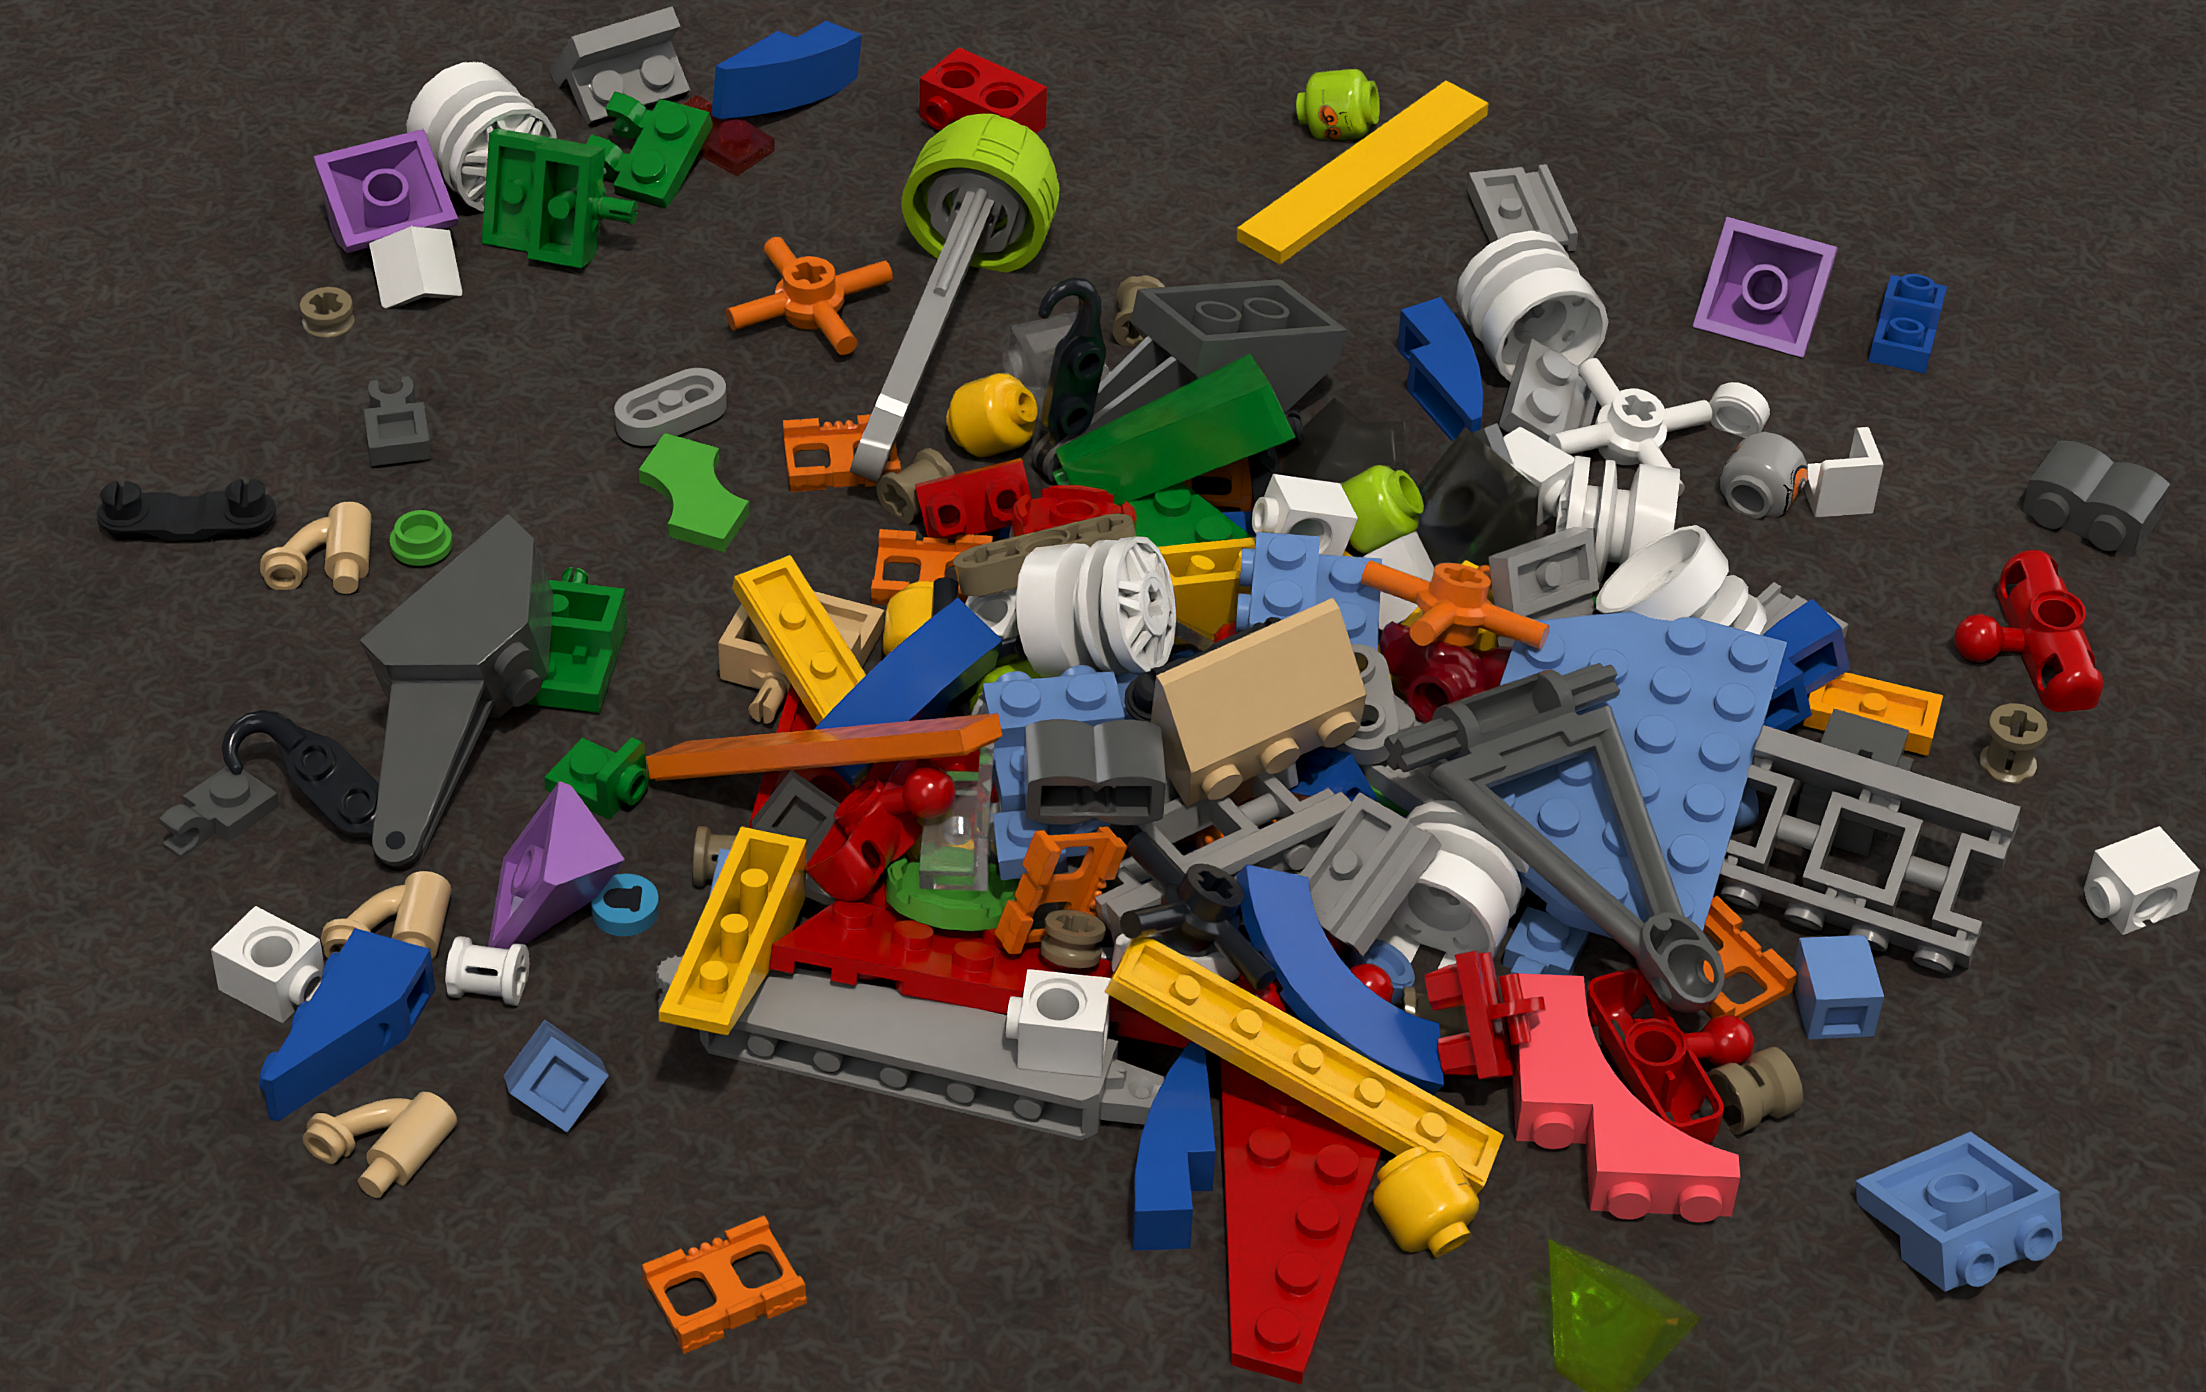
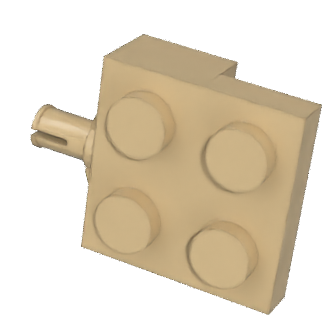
[718,591,884,724]

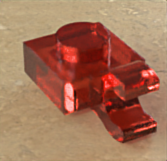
[682,95,775,176]

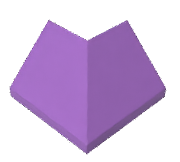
[313,129,458,253]
[1693,217,1838,358]
[488,781,625,949]

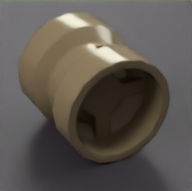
[1707,1047,1803,1135]

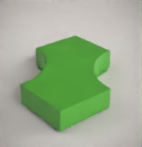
[639,433,750,552]

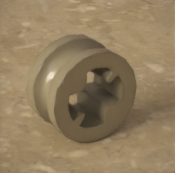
[300,287,355,338]
[1040,910,1106,968]

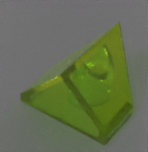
[1548,1238,1700,1392]

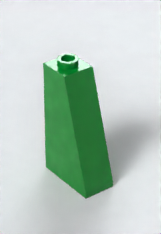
[1052,354,1295,506]

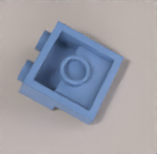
[1236,532,1382,650]
[982,665,1125,812]
[1855,1132,2062,1292]

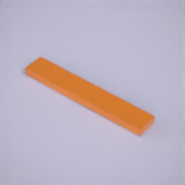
[646,713,1003,781]

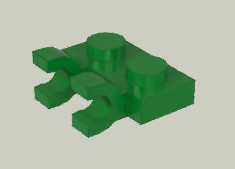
[586,91,713,208]

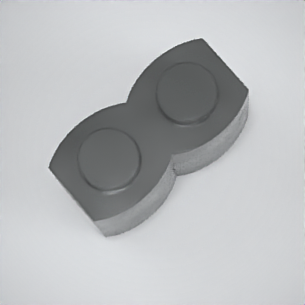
[2022,441,2170,557]
[1023,719,1166,825]

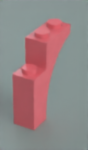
[1511,973,1741,1223]

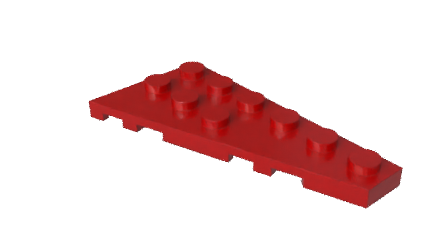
[769,878,1193,1048]
[1219,1019,1384,1385]

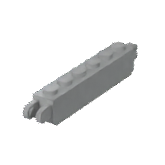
[656,955,1164,1140]

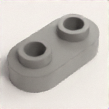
[614,368,727,446]
[1336,644,1400,765]

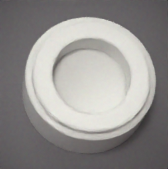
[1709,382,1770,438]

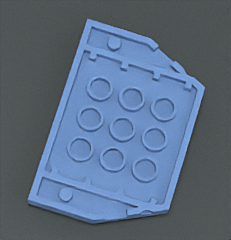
[1489,611,1787,938]

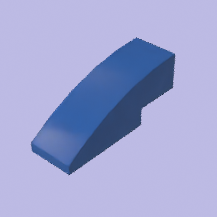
[711,21,862,119]
[1397,297,1483,441]
[814,598,1003,786]
[1763,599,1850,731]
[1133,1042,1216,1251]

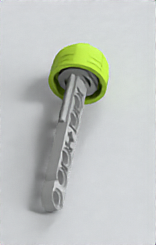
[849,114,1059,482]

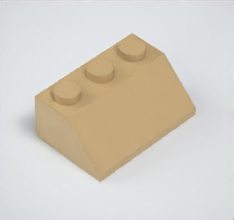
[1151,598,1367,807]

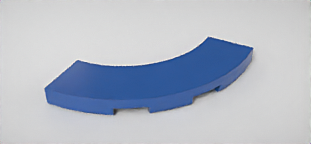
[1236,864,1444,1095]

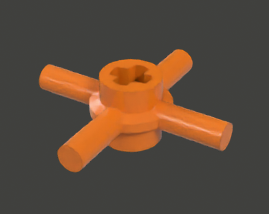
[726,237,893,355]
[1361,560,1550,649]

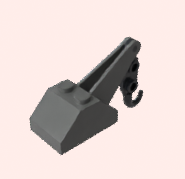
[1032,277,1347,484]
[222,514,554,871]

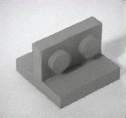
[549,6,690,125]

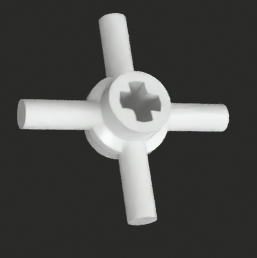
[1549,358,1712,497]

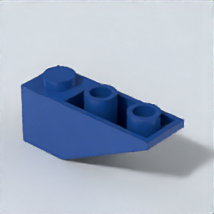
[259,928,436,1121]

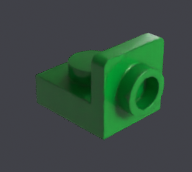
[544,737,649,820]

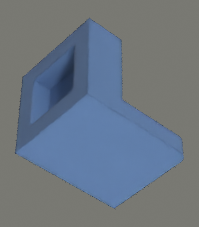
[1793,935,1884,1039]
[504,1019,609,1132]

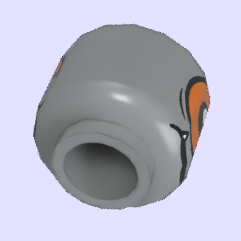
[1720,432,1808,519]

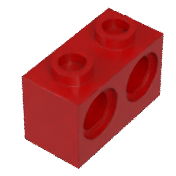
[919,47,1047,134]

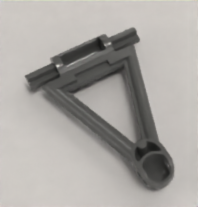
[1384,663,1725,1013]

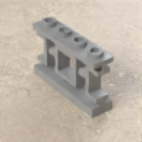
[1717,725,2021,973]
[1064,763,1352,949]

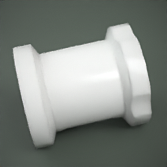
[445,936,529,1006]

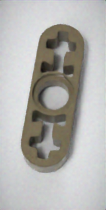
[953,514,1137,596]

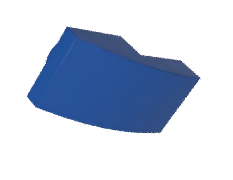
[1868,274,1947,374]

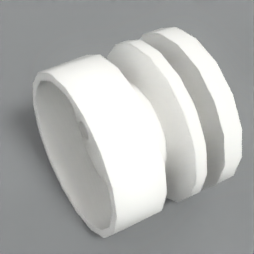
[406,62,557,212]
[1456,231,1608,382]
[1555,456,1680,584]
[1596,525,1767,635]
[1015,537,1176,678]
[1376,800,1529,970]

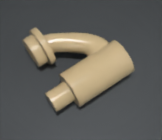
[260,502,372,594]
[321,871,451,959]
[302,1092,457,1198]

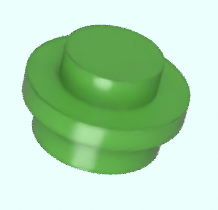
[390,510,452,566]

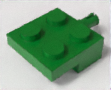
[481,128,638,268]
[526,567,628,713]

